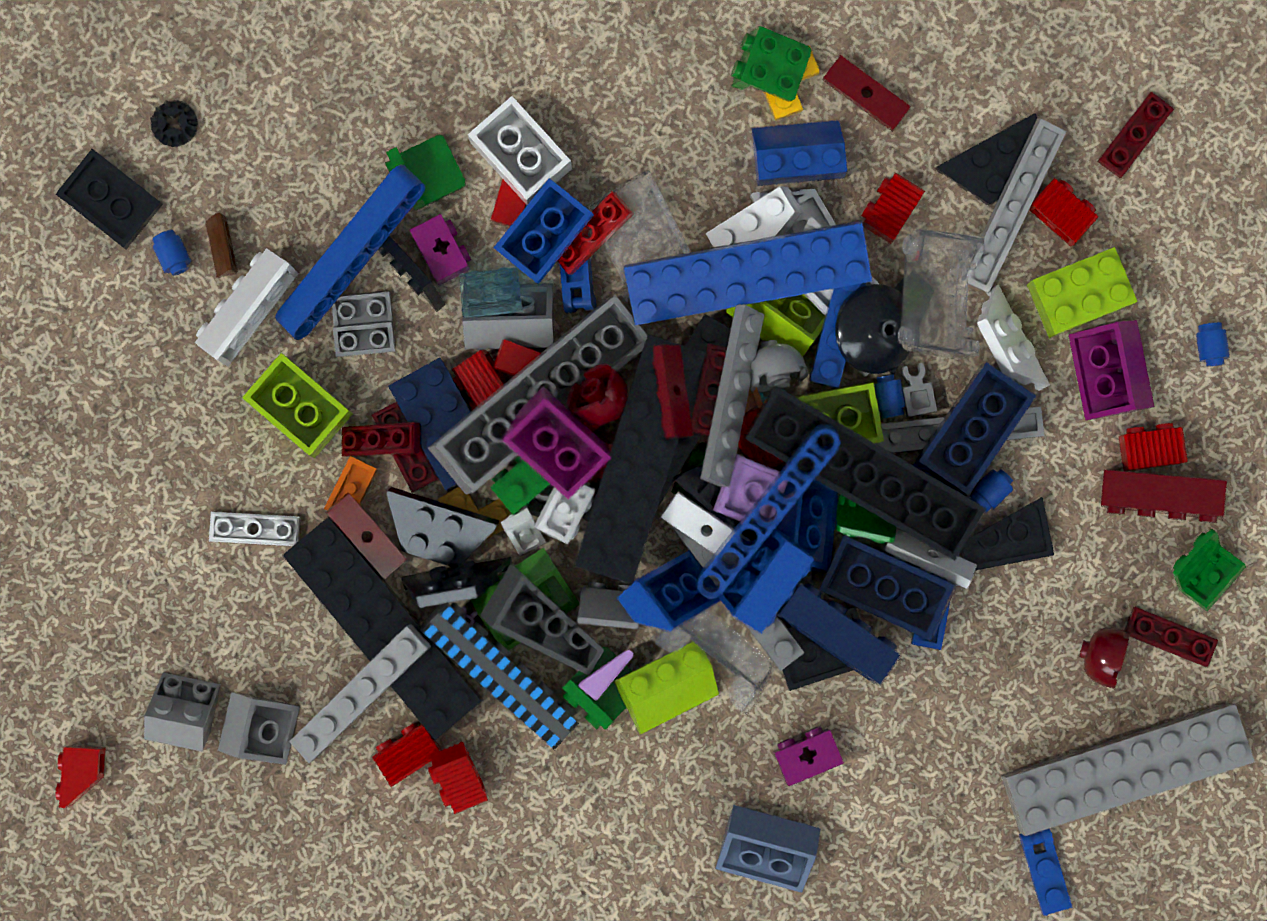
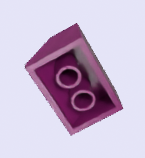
[1068,320,1155,421]
[502,387,611,500]

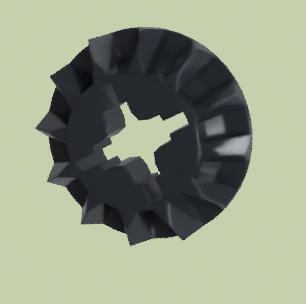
[150,100,198,147]

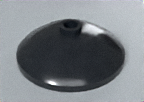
[835,284,916,374]

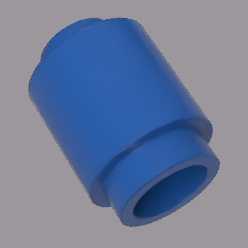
[152,230,191,276]
[1196,322,1230,367]
[874,374,906,419]
[969,469,1013,513]

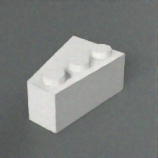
[706,186,803,248]

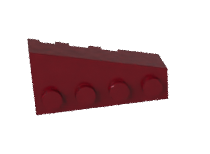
[1101,470,1227,523]

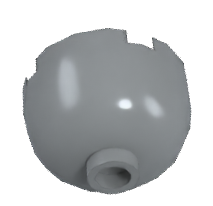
[750,340,808,393]

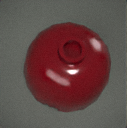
[567,364,628,426]
[1079,627,1131,689]

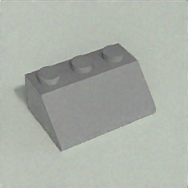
[462,283,554,350]

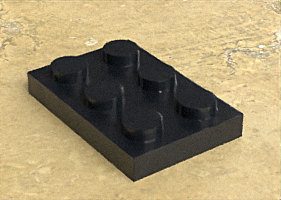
[56,149,163,250]
[782,607,860,691]

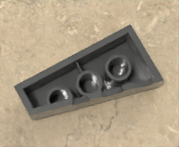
[481,564,604,675]

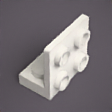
[534,485,595,544]

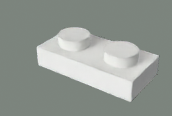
[501,508,546,556]

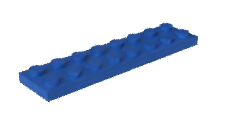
[624,221,872,325]

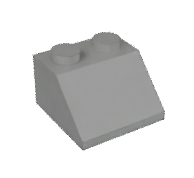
[577,582,638,629]
[217,692,300,765]

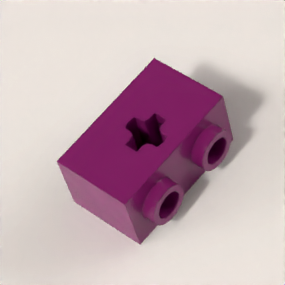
[410,214,471,286]
[773,726,844,787]

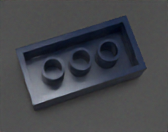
[388,357,471,492]
[914,362,1036,496]
[819,535,956,641]
[776,583,901,685]

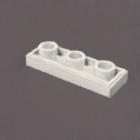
[661,491,751,564]
[209,512,301,546]
[884,528,977,588]

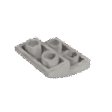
[332,291,395,357]

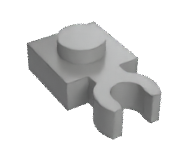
[902,363,937,418]

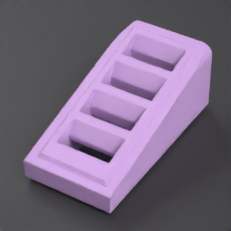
[578,650,634,700]

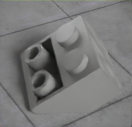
[144,673,221,752]

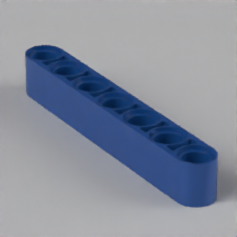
[275,165,425,340]
[698,424,839,598]

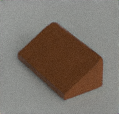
[205,213,238,278]

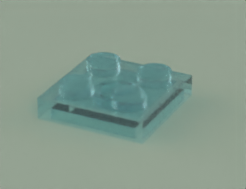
[459,267,522,318]

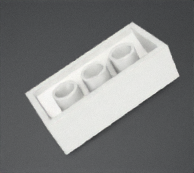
[195,248,299,367]

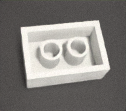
[468,96,572,205]

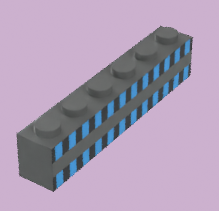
[420,602,579,750]

